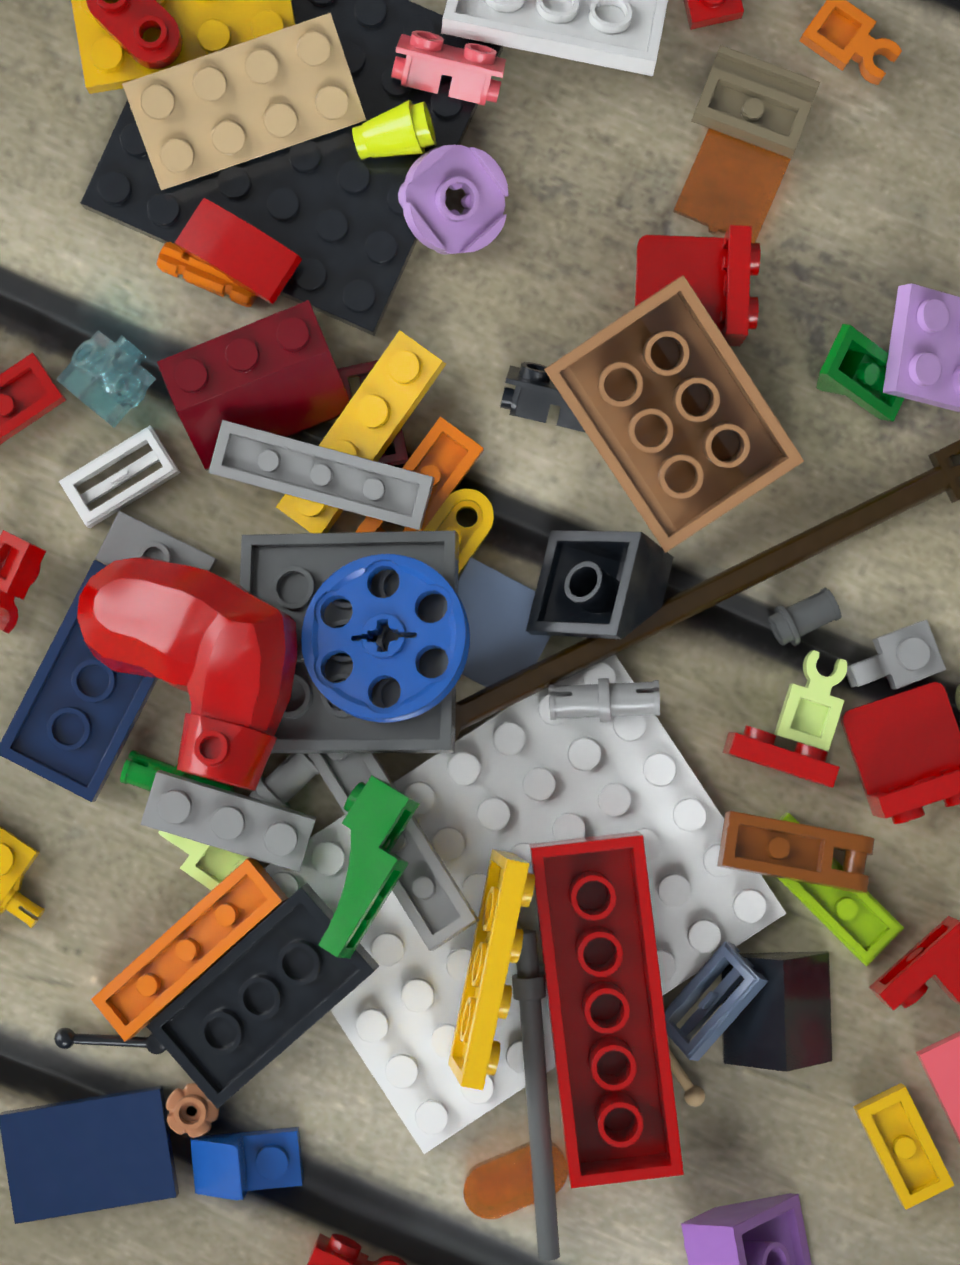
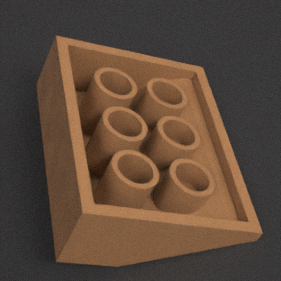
[544,275,804,553]

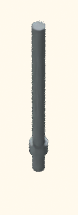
[512,929,560,1261]

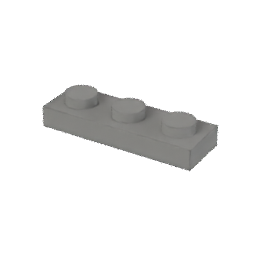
[140,770,316,872]

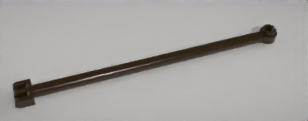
[455,440,960,740]

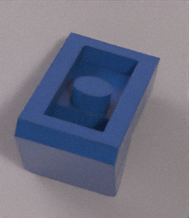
[190,1127,304,1201]

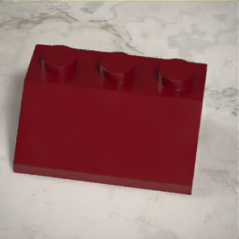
[157,300,350,471]

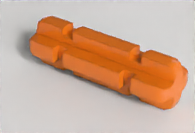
[157,242,257,307]

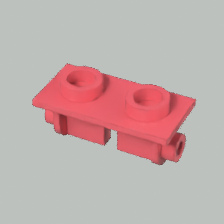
[391,30,506,106]

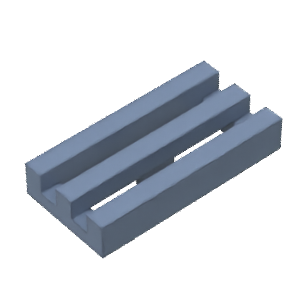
[664,941,768,1061]

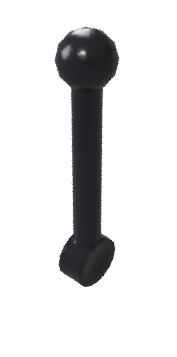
[54,1027,166,1055]

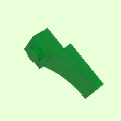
[319,775,420,959]

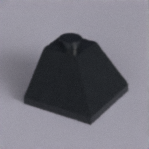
[526,531,674,639]

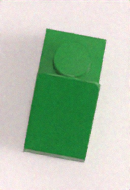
[816,324,905,422]

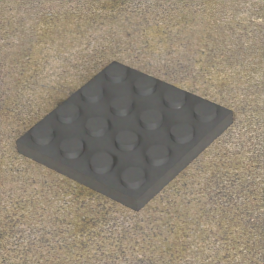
[240,530,459,753]

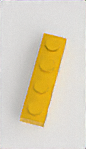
[276,330,446,533]

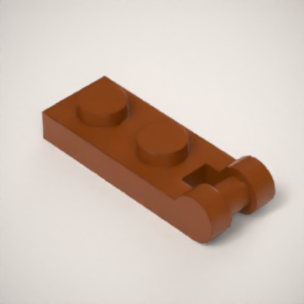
[717,811,875,893]

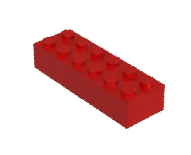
[529,831,684,1188]

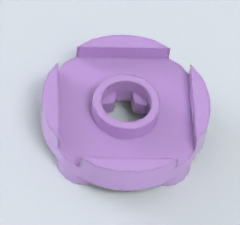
[398,144,509,255]

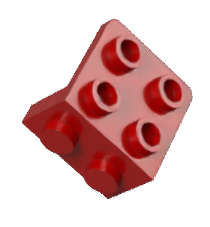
[635,225,761,347]
[841,682,960,824]

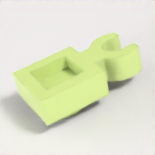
[774,650,847,752]

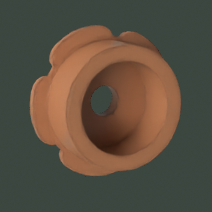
[166,1083,219,1138]

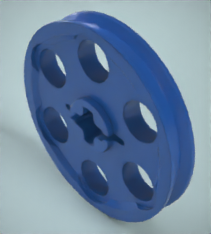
[301,554,470,723]

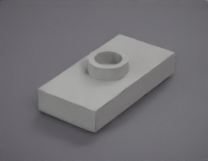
[95,511,218,572]

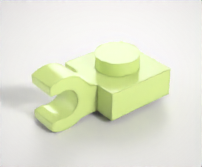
[158,831,250,891]

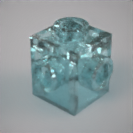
[56,330,156,428]

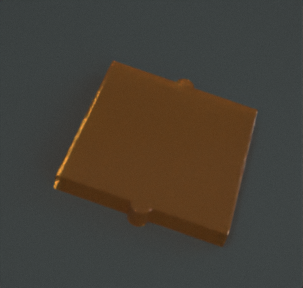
[673,128,791,243]

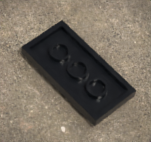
[146,883,379,1109]

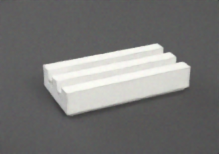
[59,425,181,528]

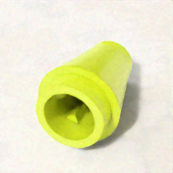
[352,100,436,159]

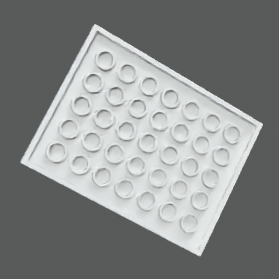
[264,655,786,1154]

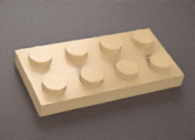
[122,13,366,190]

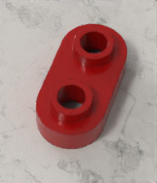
[86,0,183,69]

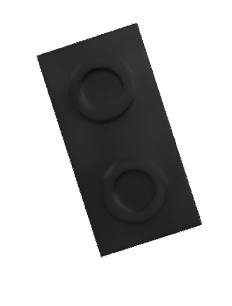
[500,362,585,432]

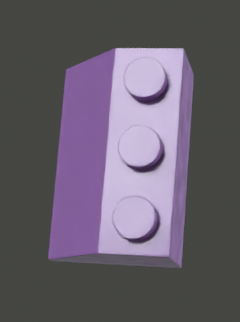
[681,1193,812,1265]

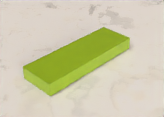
[776,812,904,967]

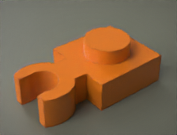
[799,0,902,85]

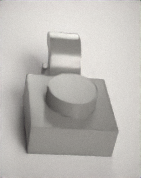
[846,620,946,689]

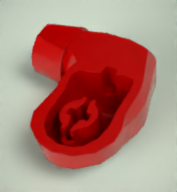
[77,556,297,791]

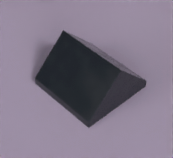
[721,951,832,1072]

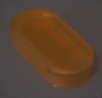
[463,1141,568,1219]

